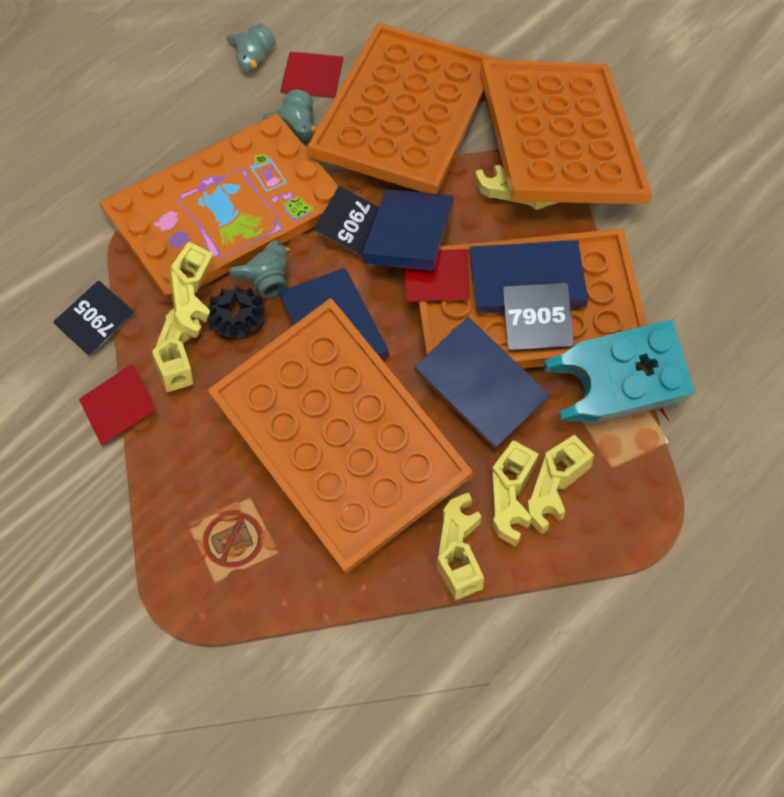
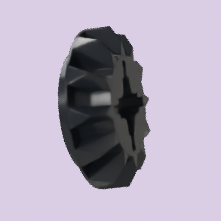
[207,285,265,338]

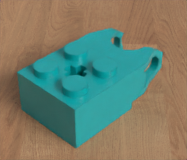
[543,319,695,423]

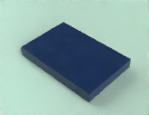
[362,189,454,271]
[469,240,588,314]
[279,268,389,359]
[414,316,550,450]

